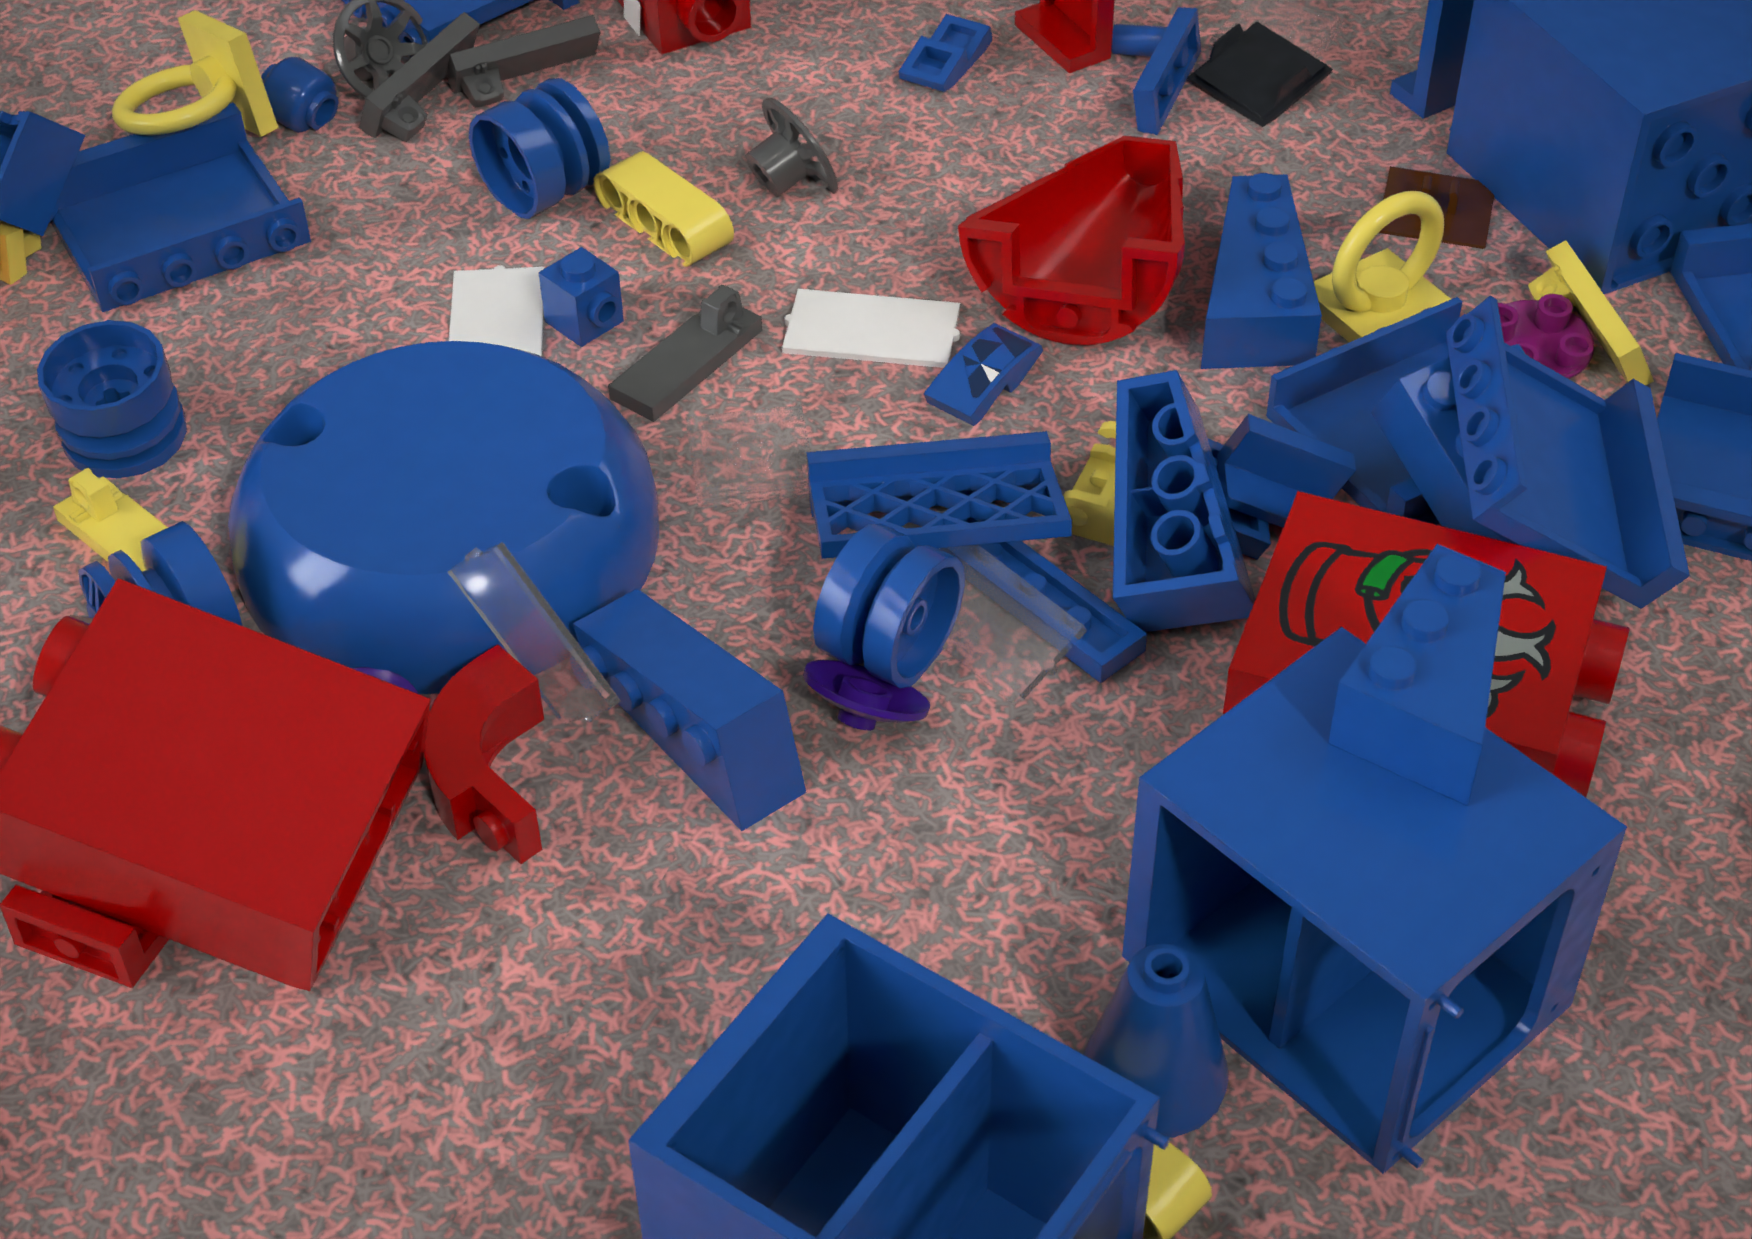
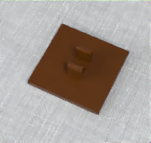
[1379,166,1494,249]

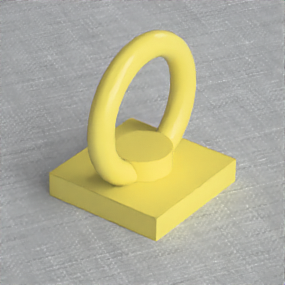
[112,10,278,137]
[1314,191,1451,342]

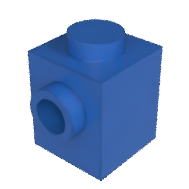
[538,247,624,347]

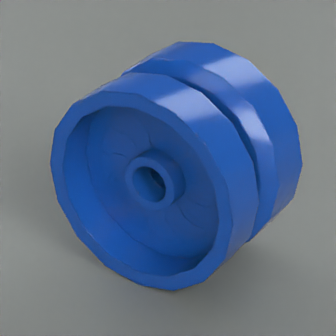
[813,524,965,688]

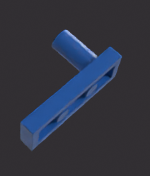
[1111,7,1201,135]

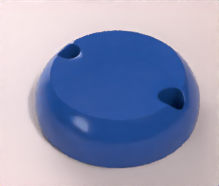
[228,341,659,694]

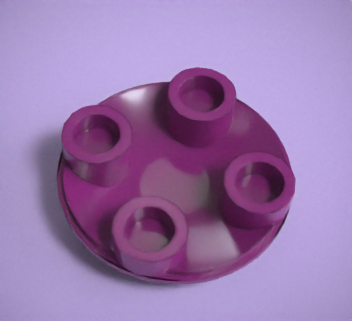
[1498,294,1595,379]

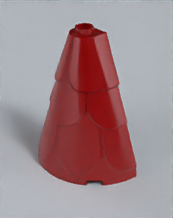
[958,136,1185,345]

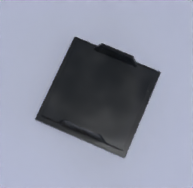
[1187,21,1333,127]

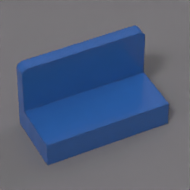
[1217,414,1356,527]

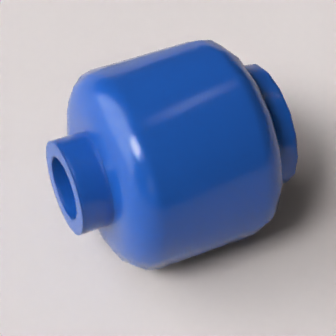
[261,57,339,133]

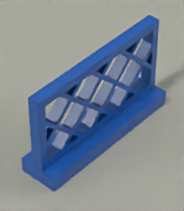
[806,431,1072,559]

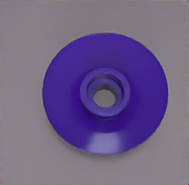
[803,660,930,731]

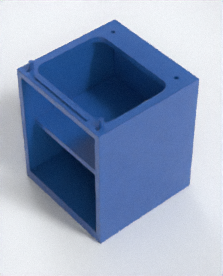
[1447,0,1752,294]
[1122,627,1627,1174]
[628,913,1170,1239]

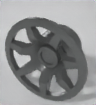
[333,0,428,98]
[745,98,838,197]

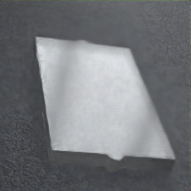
[448,542,621,724]
[937,545,1087,706]

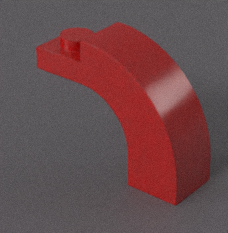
[424,645,544,864]

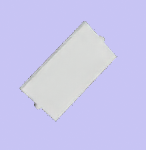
[449,265,545,356]
[782,289,960,368]

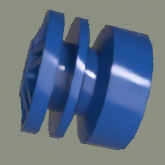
[469,78,611,219]
[37,320,187,479]
[78,521,243,626]

